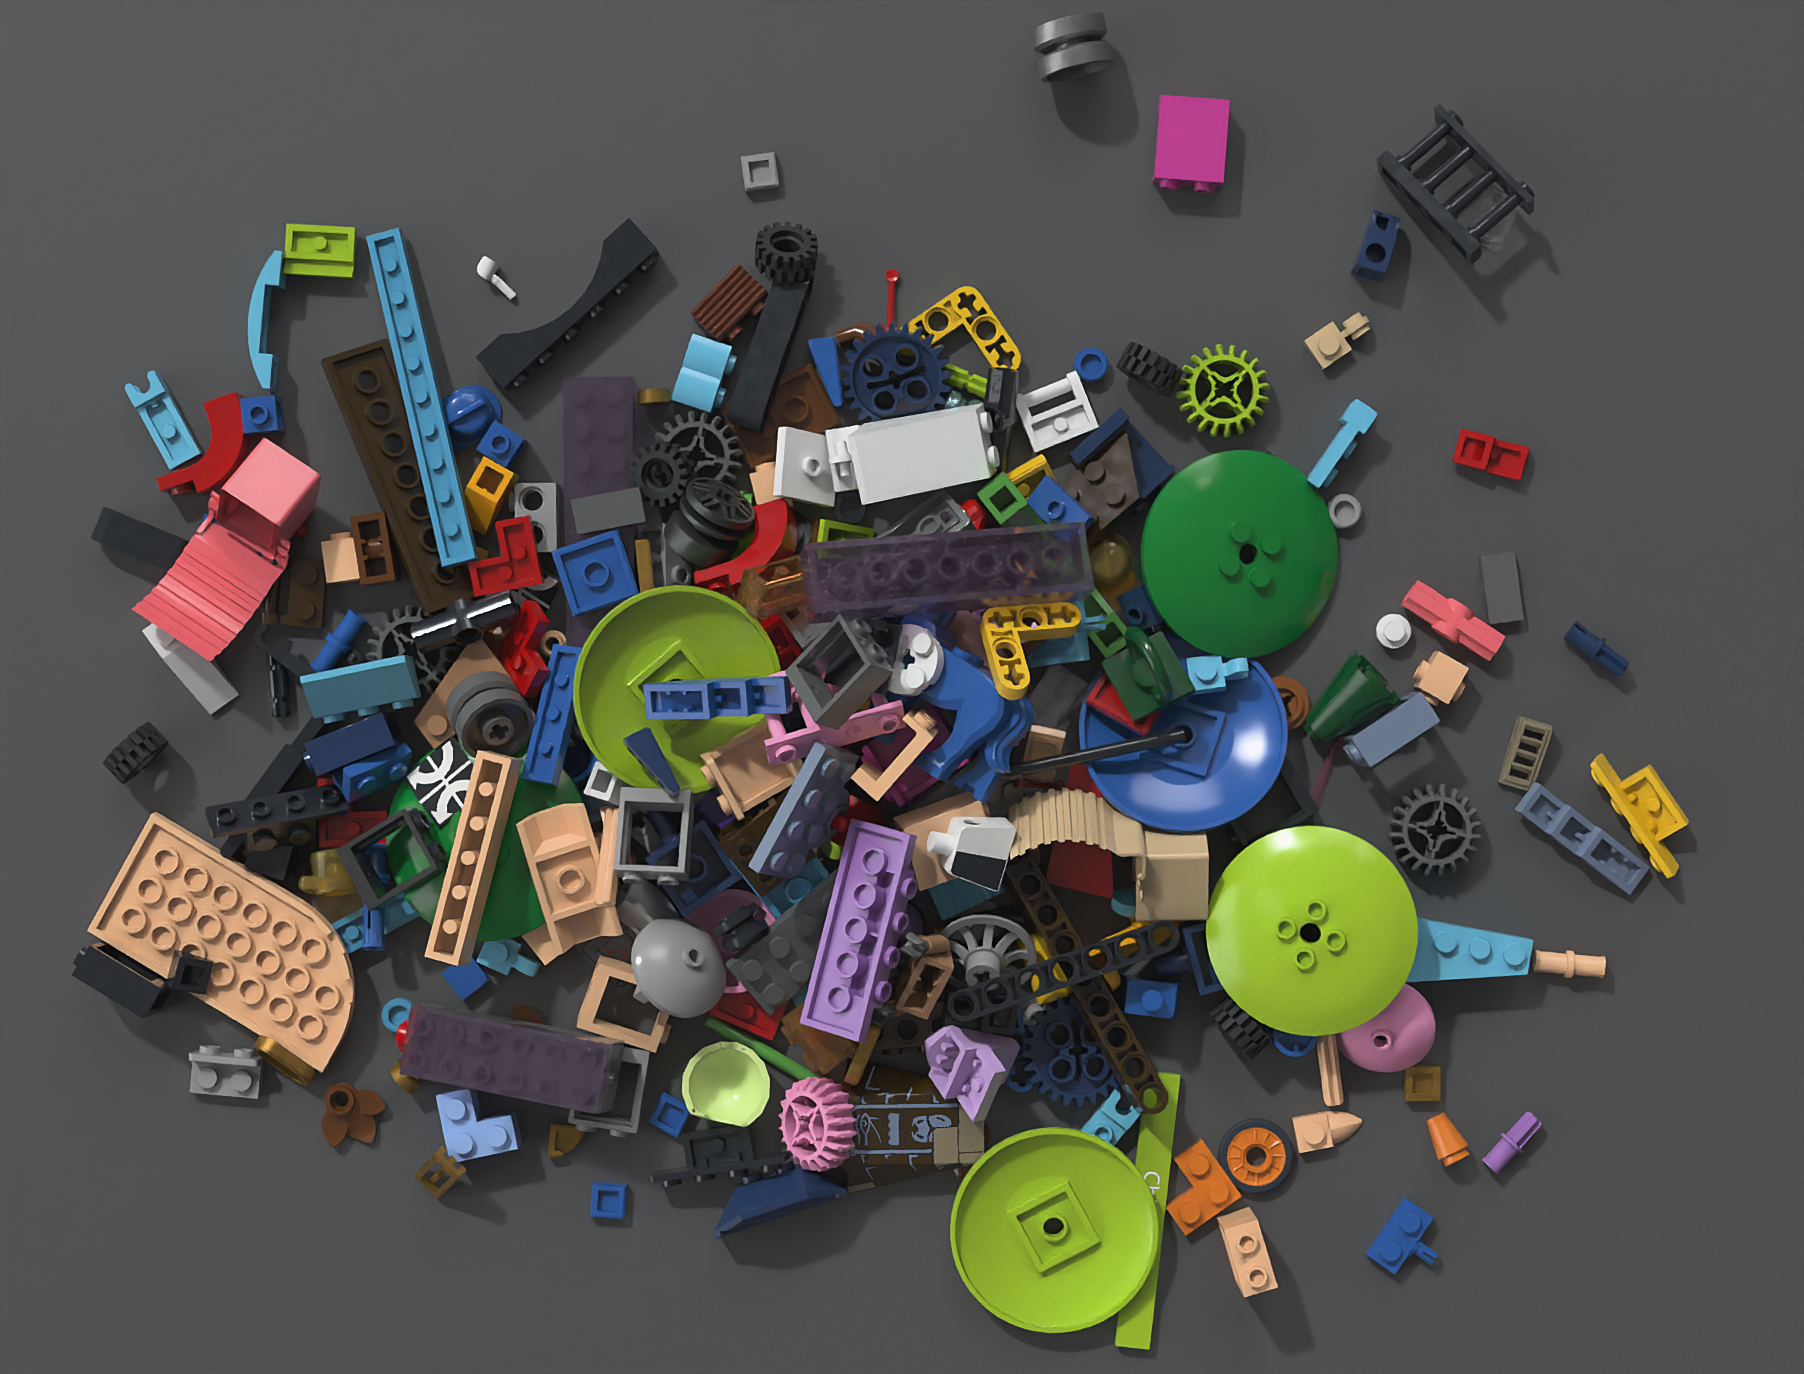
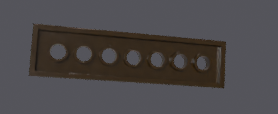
[320,338,484,616]

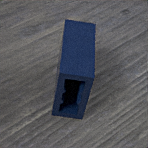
[303,712,405,776]

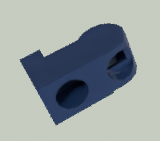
[1350,210,1400,282]

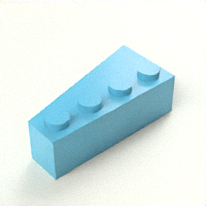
[1406,918,1534,982]

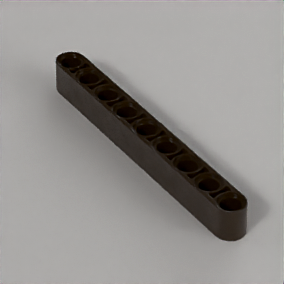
[1002,849,1169,1115]

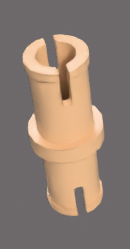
[1533,950,1606,978]

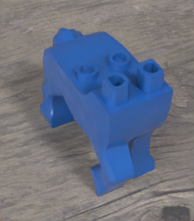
[870,596,1034,803]

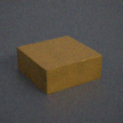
[1404,1065,1441,1101]

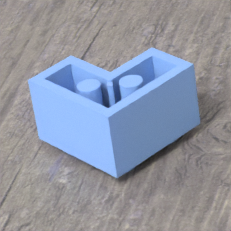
[436,1086,523,1162]

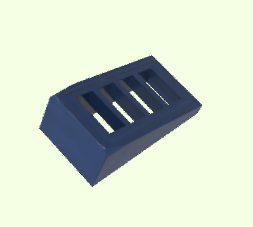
[623,727,680,798]

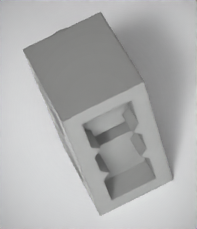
[509,483,561,554]

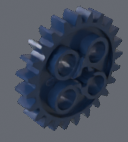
[840,320,953,422]
[1019,995,1131,1107]

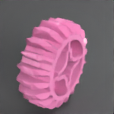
[778,1077,858,1172]

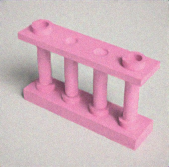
[764,670,906,767]

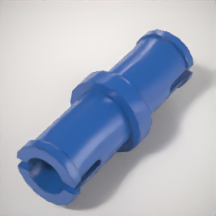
[310,609,367,673]

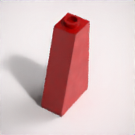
[1045,763,1114,899]

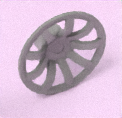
[939,914,1037,995]

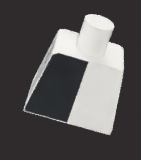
[927,816,1016,891]

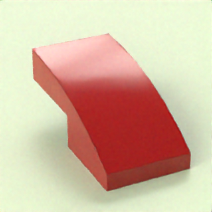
[1452,428,1530,482]

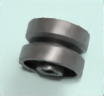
[1030,12,1115,83]

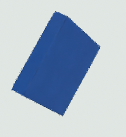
[551,529,640,618]

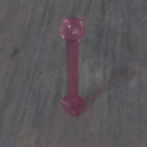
[1308,736,1345,801]

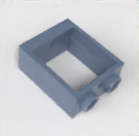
[1342,692,1440,767]

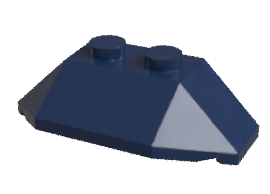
[713,1160,848,1239]

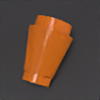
[1426,1112,1470,1166]

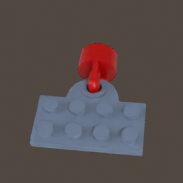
[748,741,884,879]

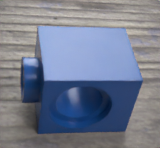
[240,395,286,437]
[476,420,528,471]

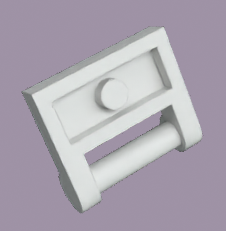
[1015,371,1099,454]

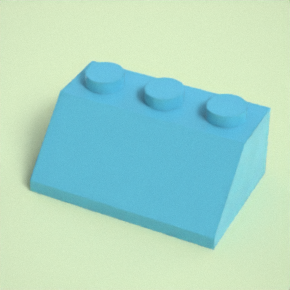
[300,655,421,724]

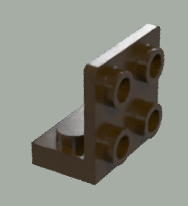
[714,796,816,897]

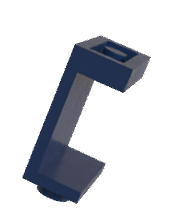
[1068,407,1177,516]

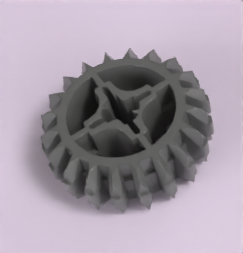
[653,411,743,487]
[367,605,461,697]
[1387,783,1482,876]

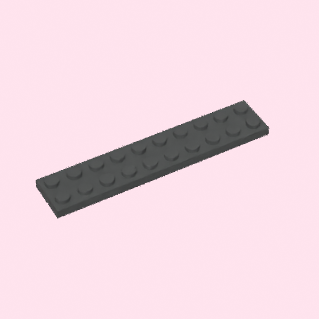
[725,749,1034,1015]

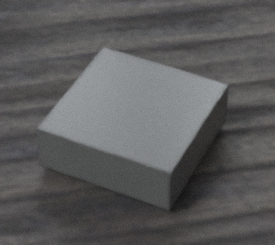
[741,152,780,193]

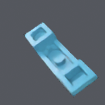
[248,250,287,392]

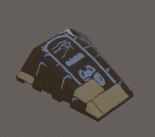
[842,1057,985,1194]

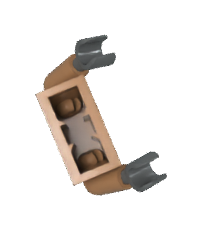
[871,932,954,1026]

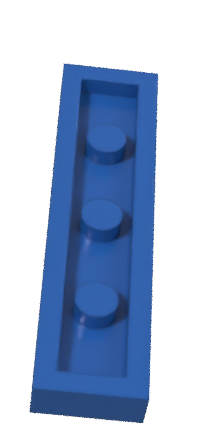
[521,644,582,786]

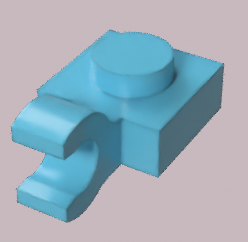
[1186,655,1249,695]
[476,939,541,977]

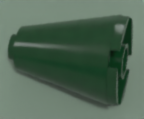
[1304,650,1401,743]

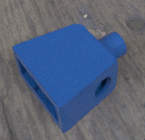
[1114,973,1182,1019]

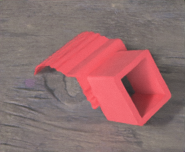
[132,438,321,661]

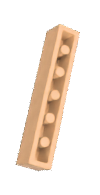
[424,750,523,966]

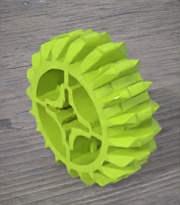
[1176,344,1270,438]

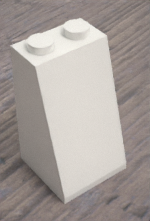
[847,403,999,505]

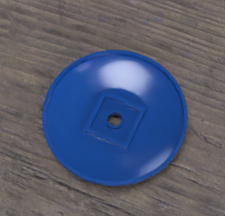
[1079,632,1288,833]

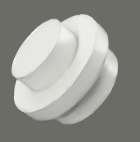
[1376,614,1411,648]

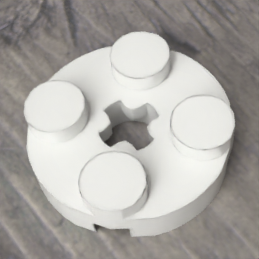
[889,624,944,696]

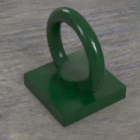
[1100,626,1196,724]

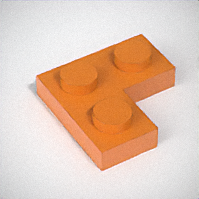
[1166,1138,1242,1236]

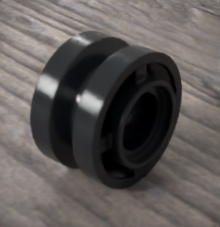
[713,902,769,953]

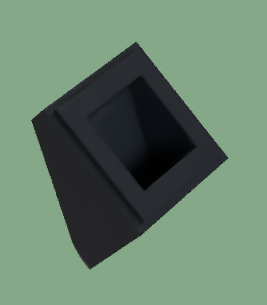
[167,950,214,995]

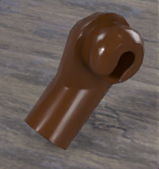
[835,322,876,347]

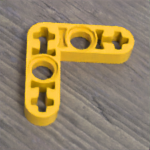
[898,286,1021,370]
[980,602,1082,700]

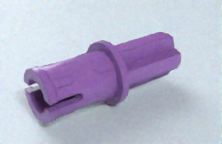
[1482,1112,1542,1174]

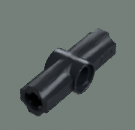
[984,367,1020,474]
[410,589,520,654]

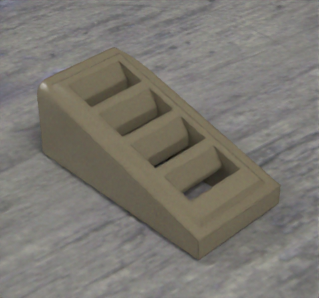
[1498,716,1554,791]

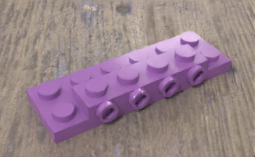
[800,818,918,1042]

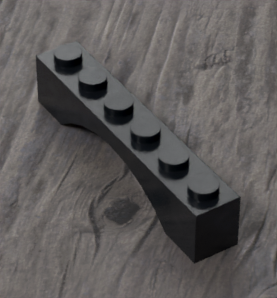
[475,218,659,391]

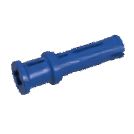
[363,844,390,951]

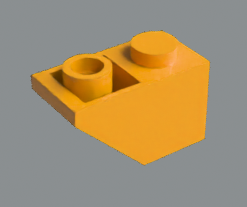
[464,456,520,536]

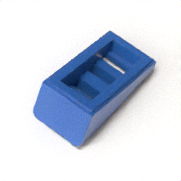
[808,337,844,409]

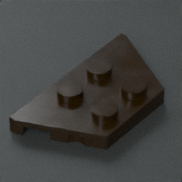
[1039,430,1143,547]

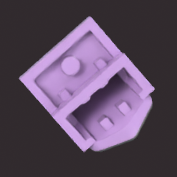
[925,1025,1020,1122]

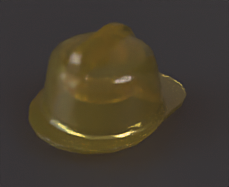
[1078,531,1135,612]

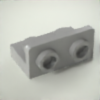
[637,523,691,592]
[189,1045,264,1099]

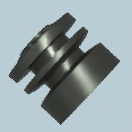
[664,477,755,568]

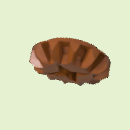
[1271,676,1309,731]

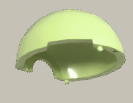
[682,1041,770,1127]

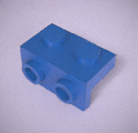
[333,742,412,803]

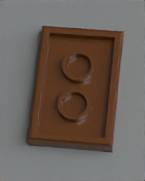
[719,363,842,472]

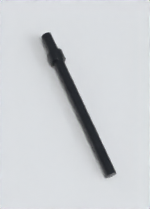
[999,728,1186,783]

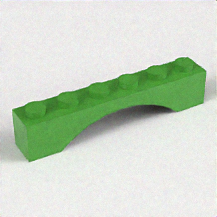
[976,471,1127,659]

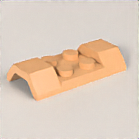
[516,803,623,956]

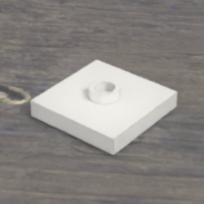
[773,427,835,507]

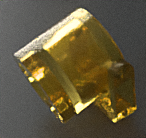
[298,848,358,898]

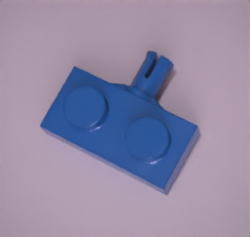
[1365,1197,1438,1274]

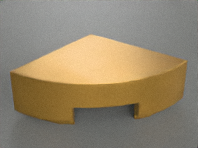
[547,1122,585,1158]

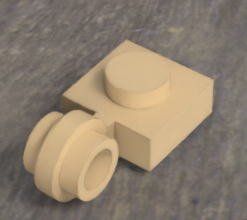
[1303,312,1371,370]

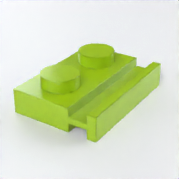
[283,223,357,279]

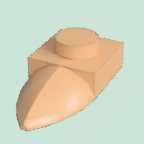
[1291,1111,1363,1153]

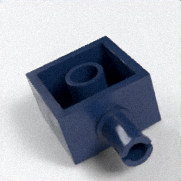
[643,811,742,917]
[1153,920,1224,996]

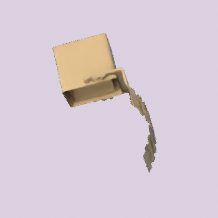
[1008,788,1209,922]

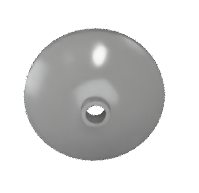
[631,916,726,1018]

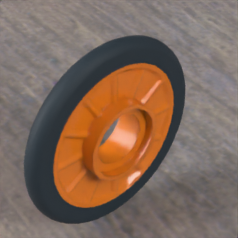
[1218,1118,1294,1194]

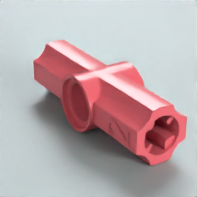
[1401,580,1505,661]

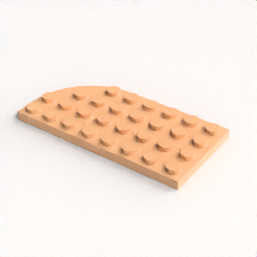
[87,812,355,1072]

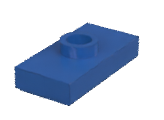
[1027,475,1095,546]

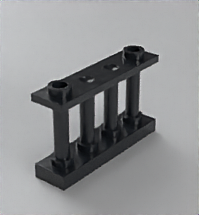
[1377,104,1535,265]

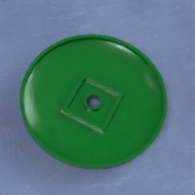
[1141,450,1338,658]
[386,738,588,942]

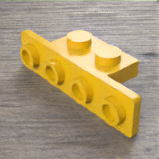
[1590,753,1689,879]

